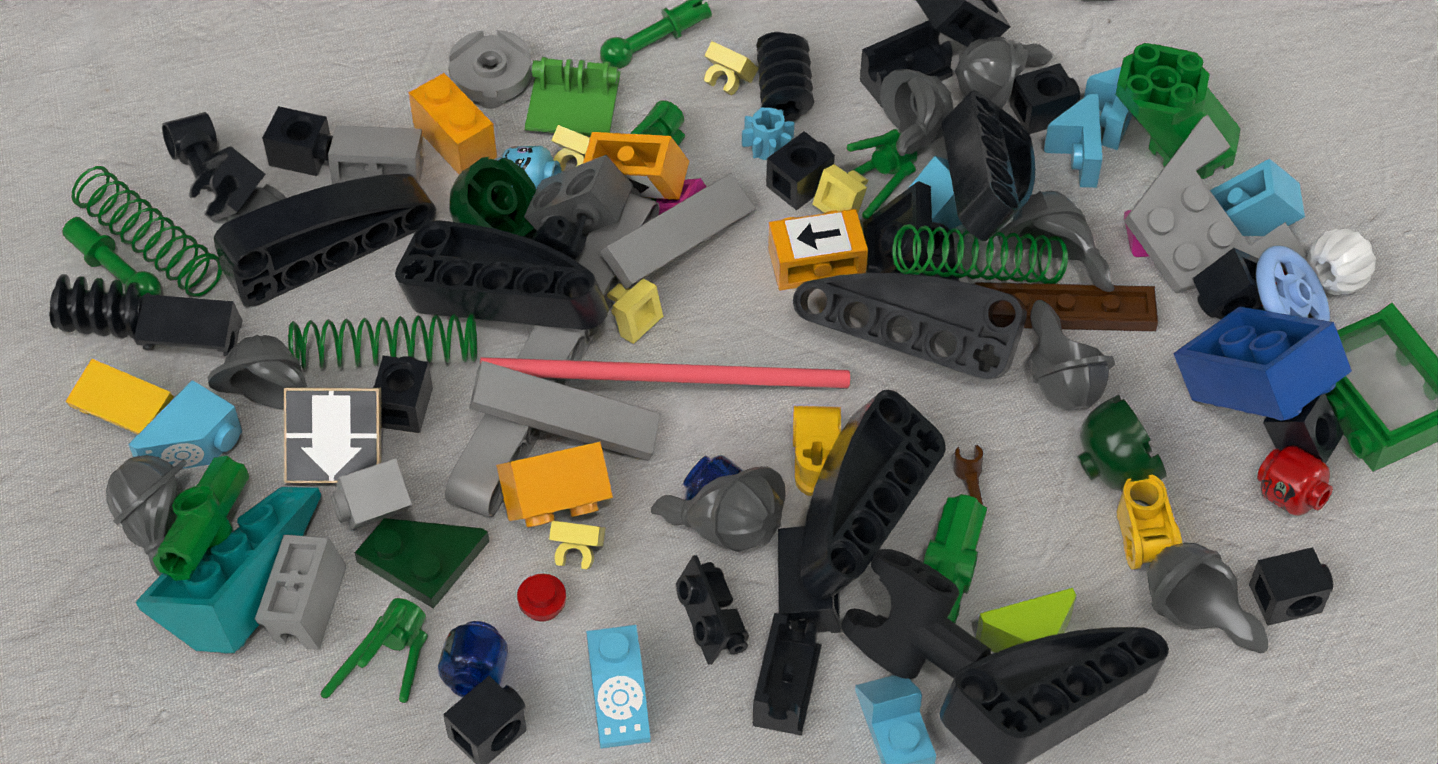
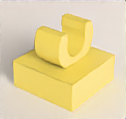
[704,41,758,96]
[551,125,590,171]
[812,164,868,214]
[607,278,664,344]
[549,521,606,569]

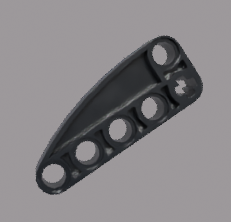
[941,90,1036,241]
[214,173,436,306]
[395,220,609,330]
[793,273,1027,379]
[800,389,946,599]
[939,627,1169,764]

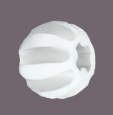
[1306,228,1376,295]

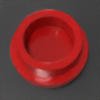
[517,573,566,621]

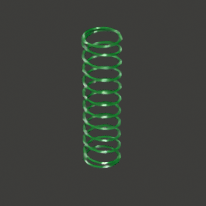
[71,166,222,297]
[892,224,1068,284]
[288,313,477,370]

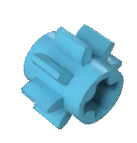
[742,108,794,160]

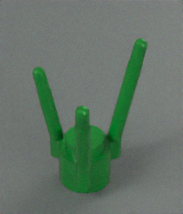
[630,100,685,202]
[847,129,918,219]
[321,598,428,703]

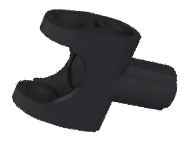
[841,549,991,679]

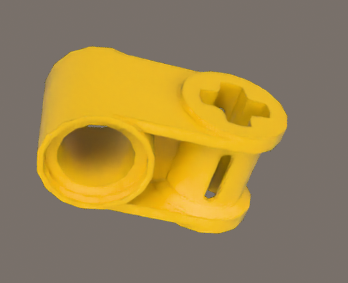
[793,406,841,496]
[1116,474,1182,570]

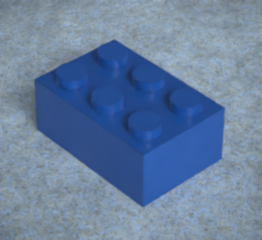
[1173,307,1352,421]

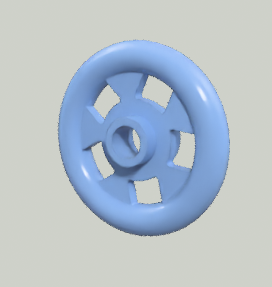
[1256,245,1330,321]

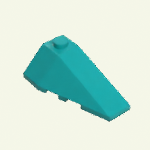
[136,487,322,654]

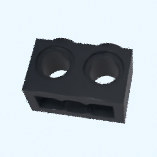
[916,0,1011,47]

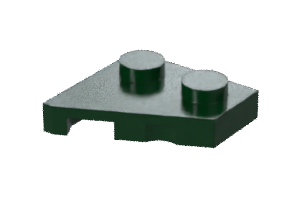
[354,518,489,609]

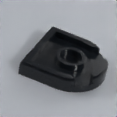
[863,181,932,273]

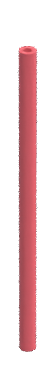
[480,357,850,388]

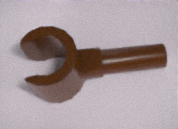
[954,445,983,505]

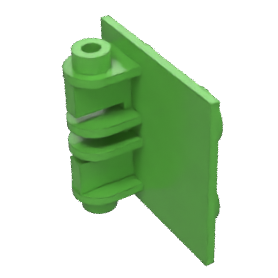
[525,56,621,136]

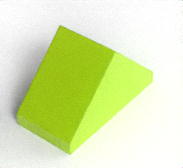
[975,587,1076,653]

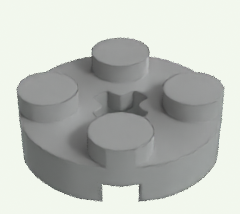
[448,30,533,109]

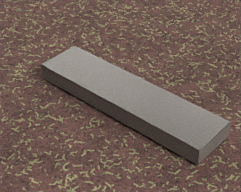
[600,173,756,290]
[469,361,660,461]

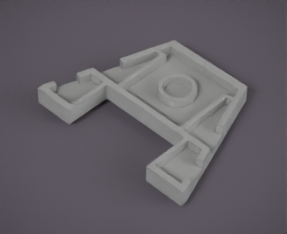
[1124,115,1308,293]

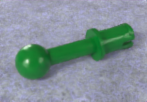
[600,0,712,69]
[62,217,161,296]

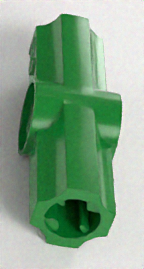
[152,456,250,581]
[923,494,987,623]

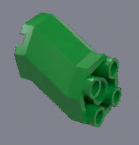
[1115,43,1241,179]

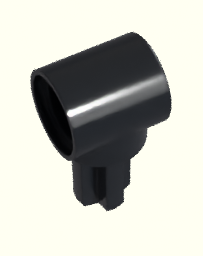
[162,112,217,192]

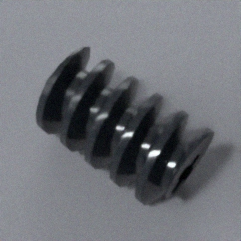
[756,32,814,122]
[49,274,151,339]

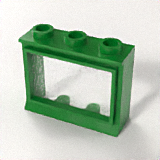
[1325,303,1438,472]

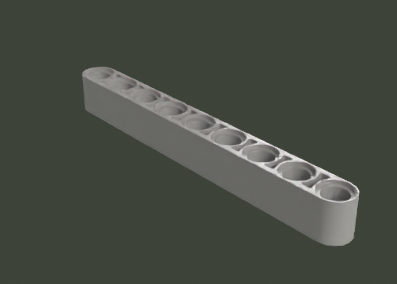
[445,193,660,517]

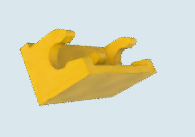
[65,359,174,435]

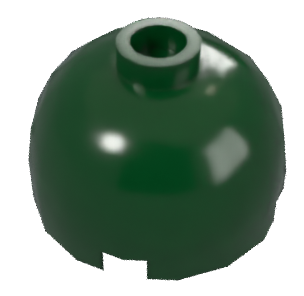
[449,157,536,237]
[1077,395,1167,492]

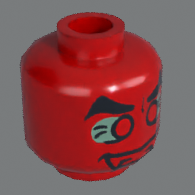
[1257,445,1333,516]

